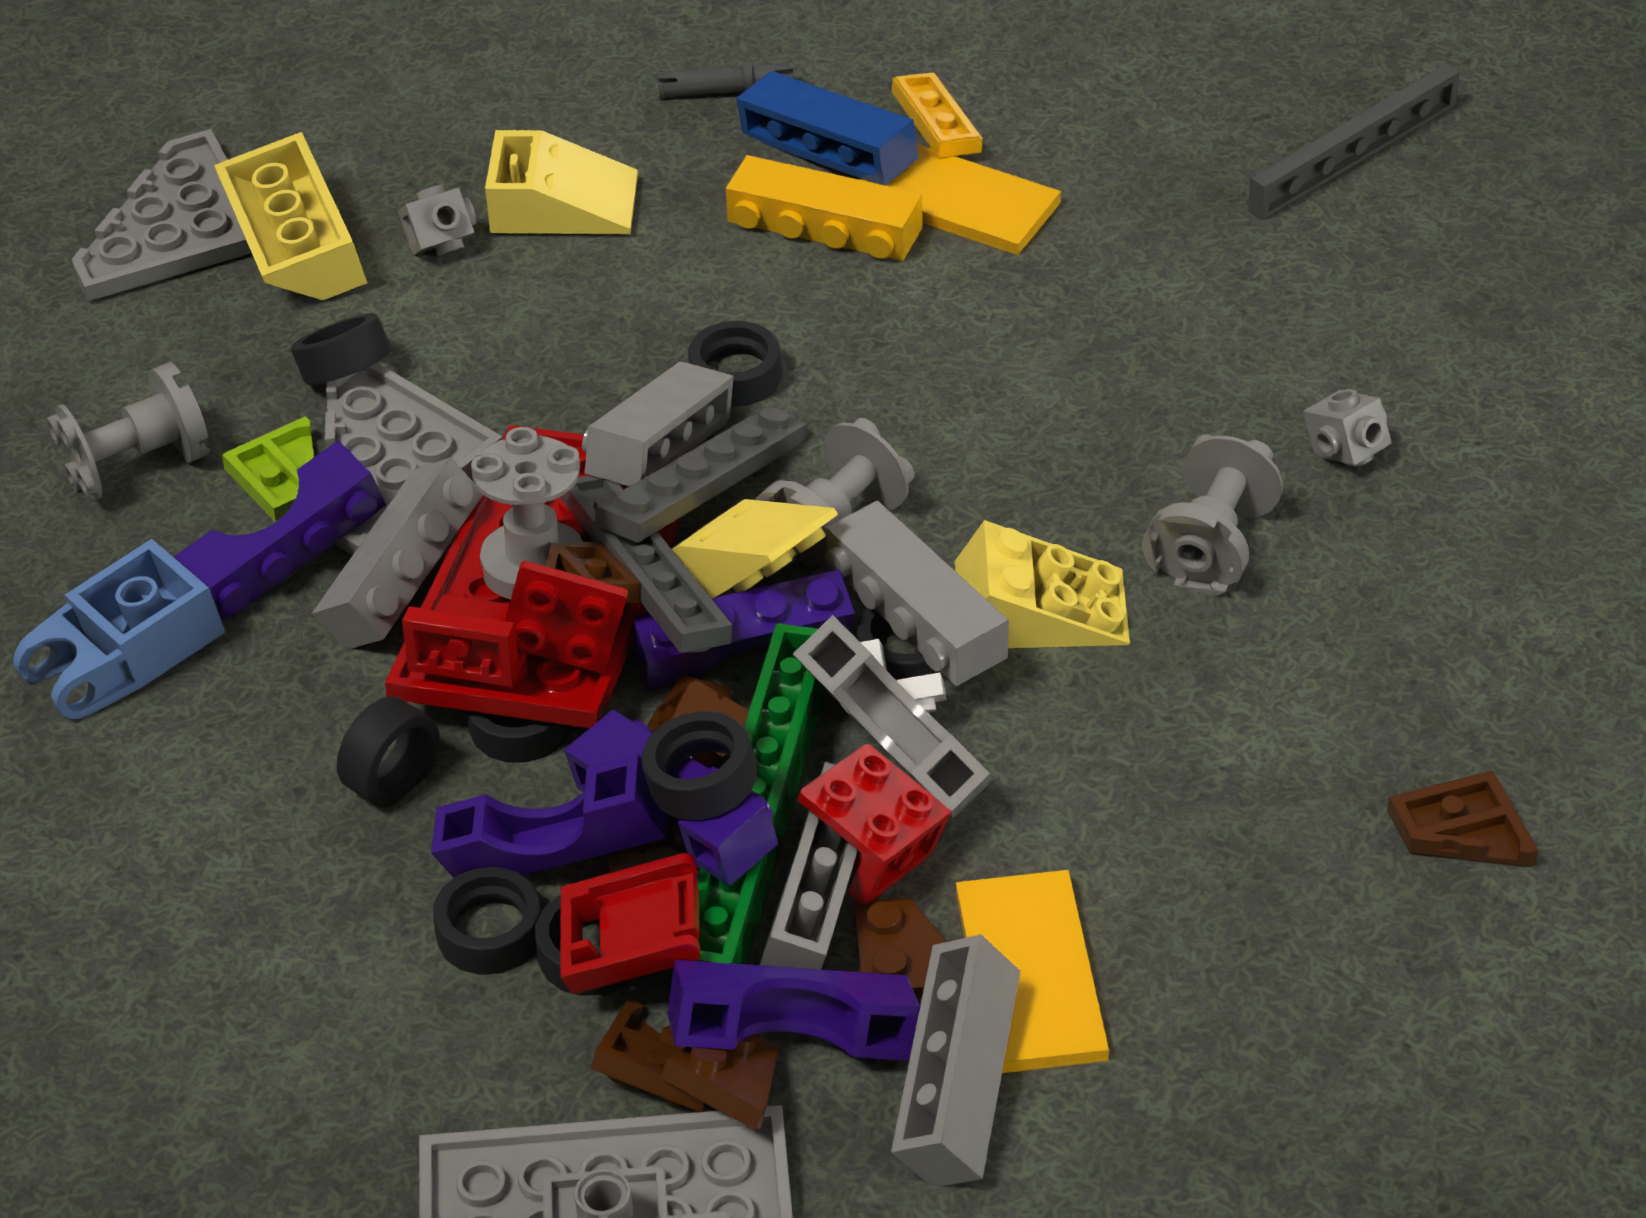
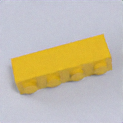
[726,155,923,261]

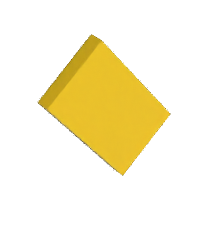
[860,144,1061,255]
[956,870,1109,1073]

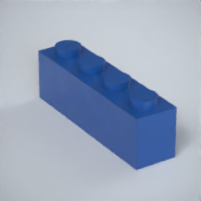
[736,71,919,185]

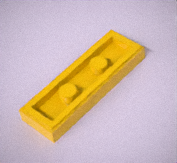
[891,72,983,158]

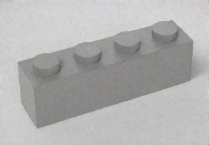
[582,361,734,486]
[311,457,483,649]
[825,500,1009,686]
[759,762,858,970]
[891,934,1021,1186]

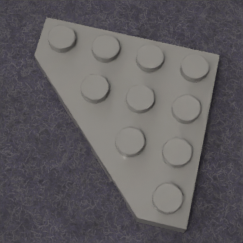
[71,129,251,301]
[325,363,503,556]

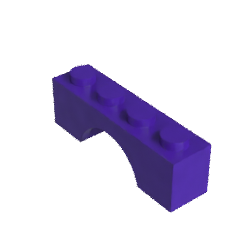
[174,440,386,620]
[633,569,855,691]
[564,710,778,886]
[431,754,668,878]
[667,960,920,1061]

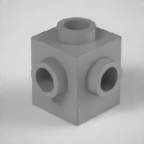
[398,184,476,257]
[1303,389,1392,467]

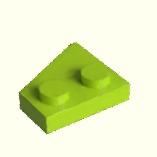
[222,416,314,522]

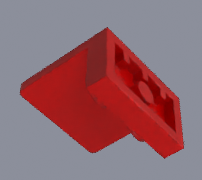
[505,561,628,674]
[402,595,529,687]
[798,744,952,907]

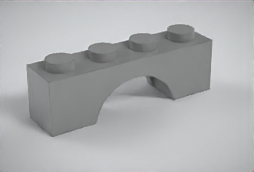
[793,615,993,818]

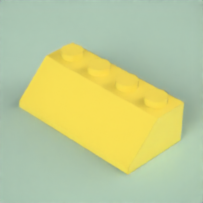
[214,132,367,300]

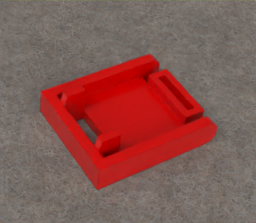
[560,853,700,994]

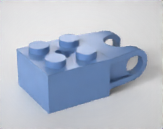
[13,539,225,719]

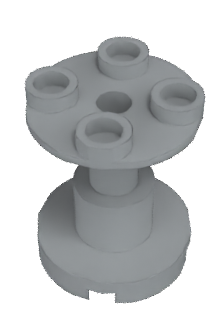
[46,362,210,500]
[755,418,915,576]
[471,427,583,600]
[1142,435,1283,596]

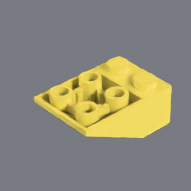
[485,130,638,234]
[672,499,838,599]
[955,520,1130,648]

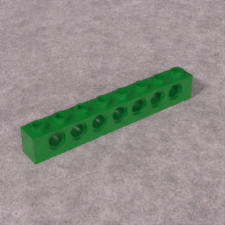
[697,623,826,965]

